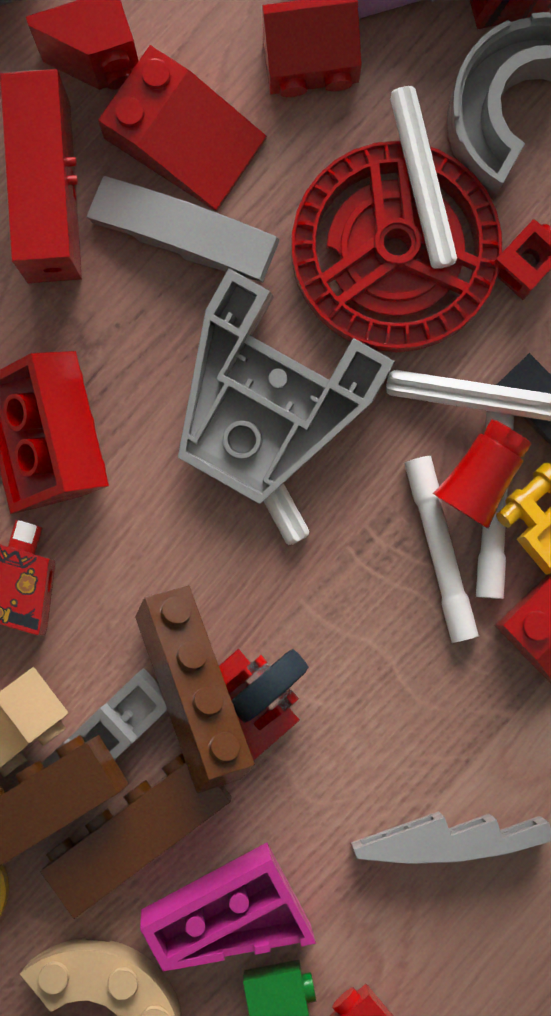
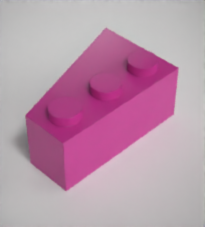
[140,842,316,972]

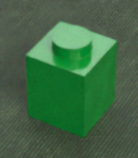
[243,960,317,1016]

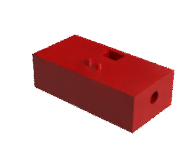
[0,69,82,284]

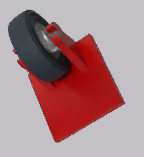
[167,649,309,761]

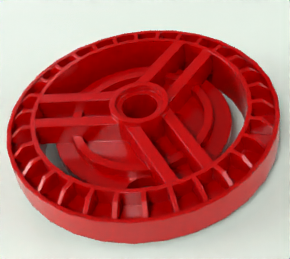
[291,141,502,353]

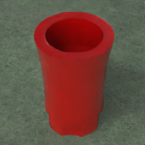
[432,419,532,529]

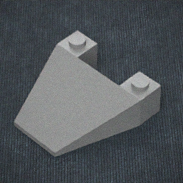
[178,268,395,504]

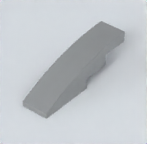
[86,175,280,283]
[42,668,167,768]
[351,812,551,864]

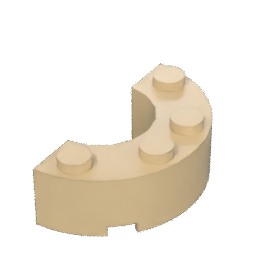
[0,666,69,778]
[20,938,183,1016]

